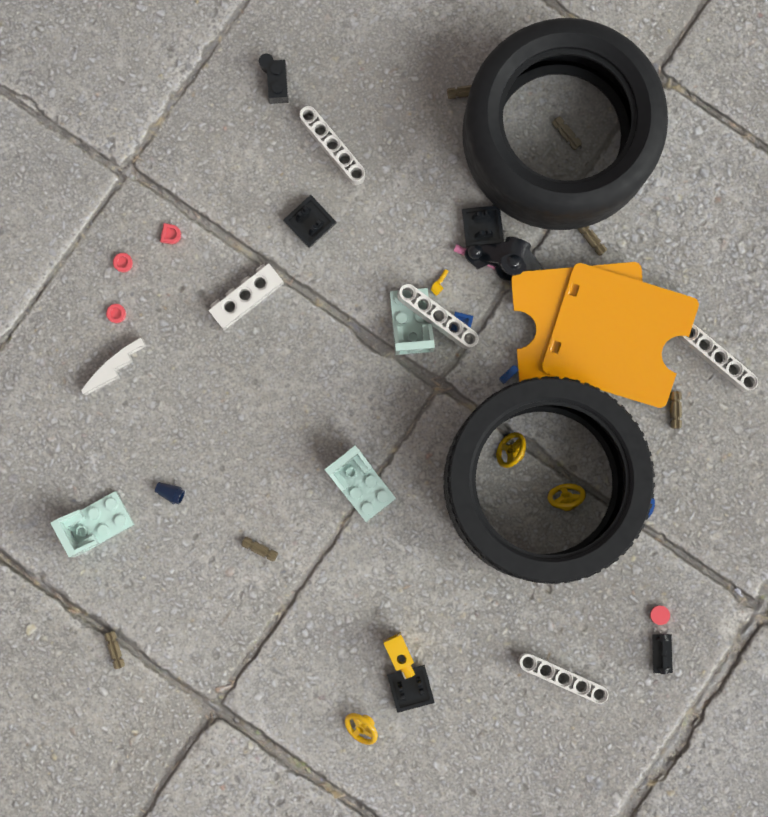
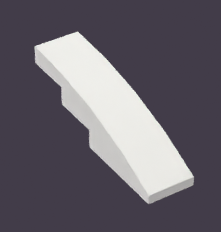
[81,338,147,395]

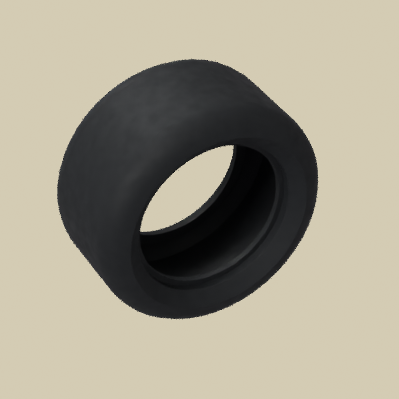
[462,18,668,230]

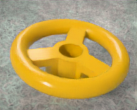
[496,432,526,468]
[547,483,586,511]
[345,713,378,745]

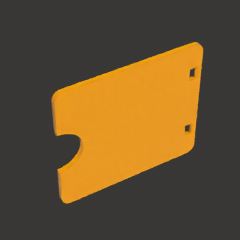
[511,262,643,382]
[542,263,699,408]

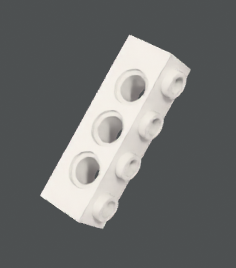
[208,264,284,331]

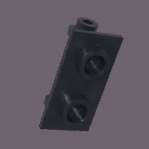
[652,634,673,674]

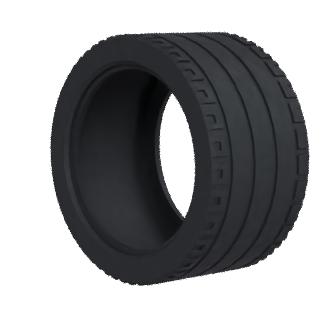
[443,376,655,584]

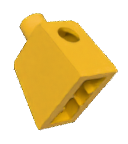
[383,632,415,679]

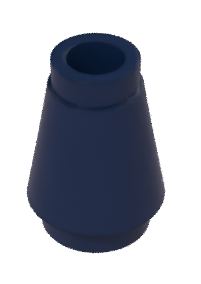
[155,482,185,505]

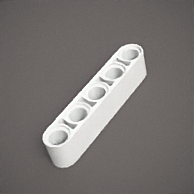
[300,106,365,185]
[397,284,479,349]
[679,324,758,392]
[518,653,609,704]

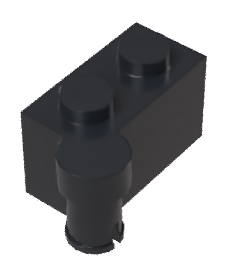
[259,53,289,104]

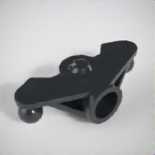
[465,237,544,281]

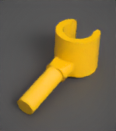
[431,269,449,296]

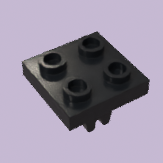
[283,195,337,248]
[462,205,504,248]
[387,664,435,713]

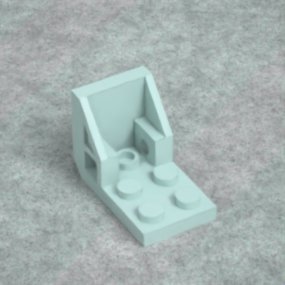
[390,288,435,355]
[324,445,396,522]
[50,491,135,557]

